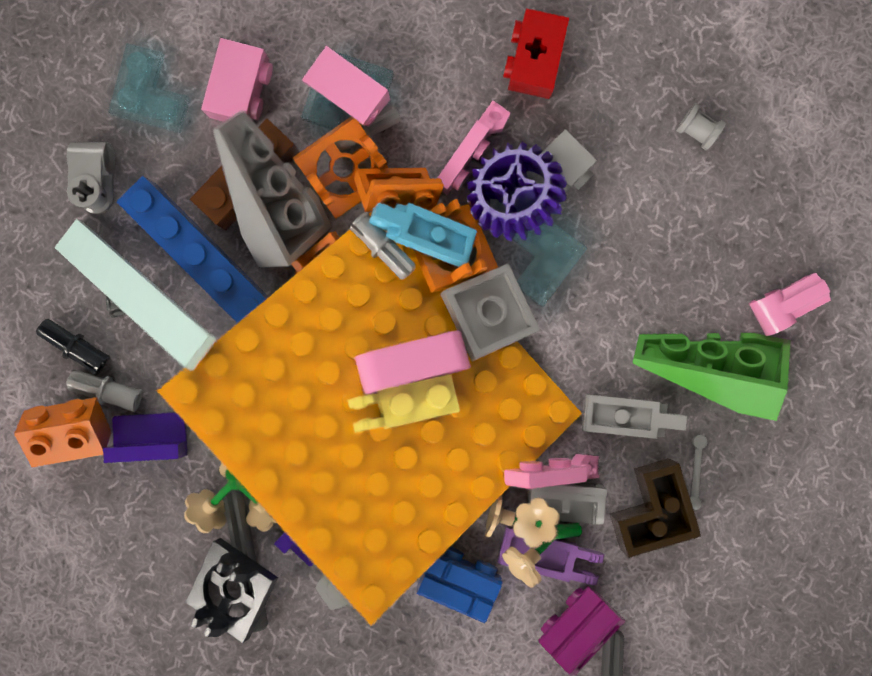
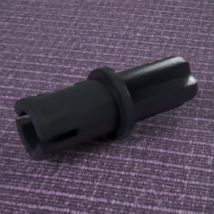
[36,319,110,375]

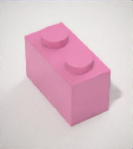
[201,38,273,122]

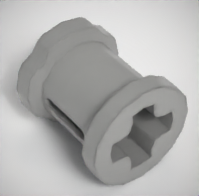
[676,103,726,150]

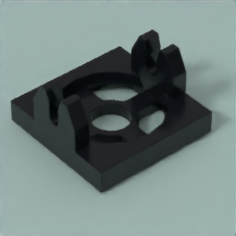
[186,538,279,643]

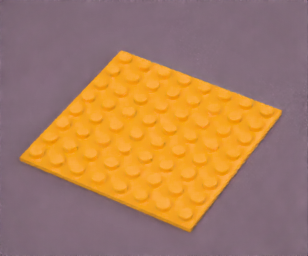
[157,212,582,626]

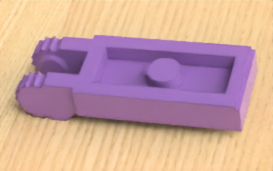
[497,525,604,585]

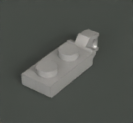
[582,394,687,439]

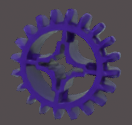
[467,141,567,242]

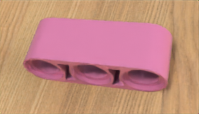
[355,330,471,395]

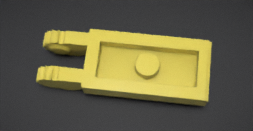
[348,374,460,433]

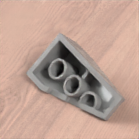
[213,111,332,267]

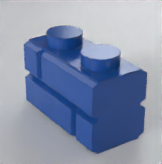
[416,546,503,623]

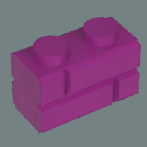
[538,586,626,675]

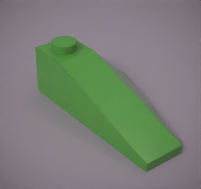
[633,333,791,421]

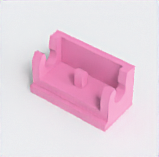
[302,46,390,127]

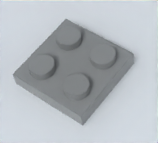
[441,263,540,361]

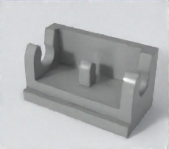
[527,483,607,525]

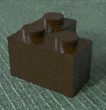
[609,458,702,558]

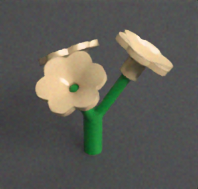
[184,463,276,533]
[485,495,582,588]

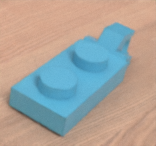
[369,202,477,267]

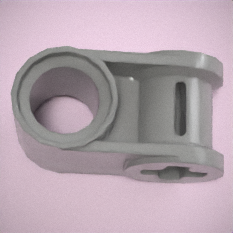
[66,142,115,214]

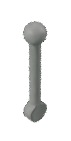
[690,435,707,511]

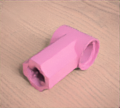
[749,273,831,336]

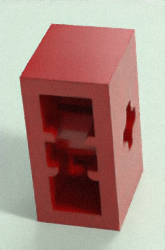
[503,8,569,99]

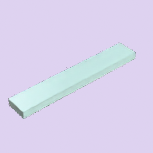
[54,219,217,371]

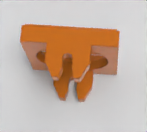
[292,116,388,219]
[413,199,498,293]

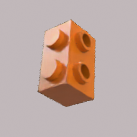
[14,397,111,467]

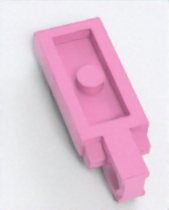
[438,101,510,195]
[504,454,599,489]

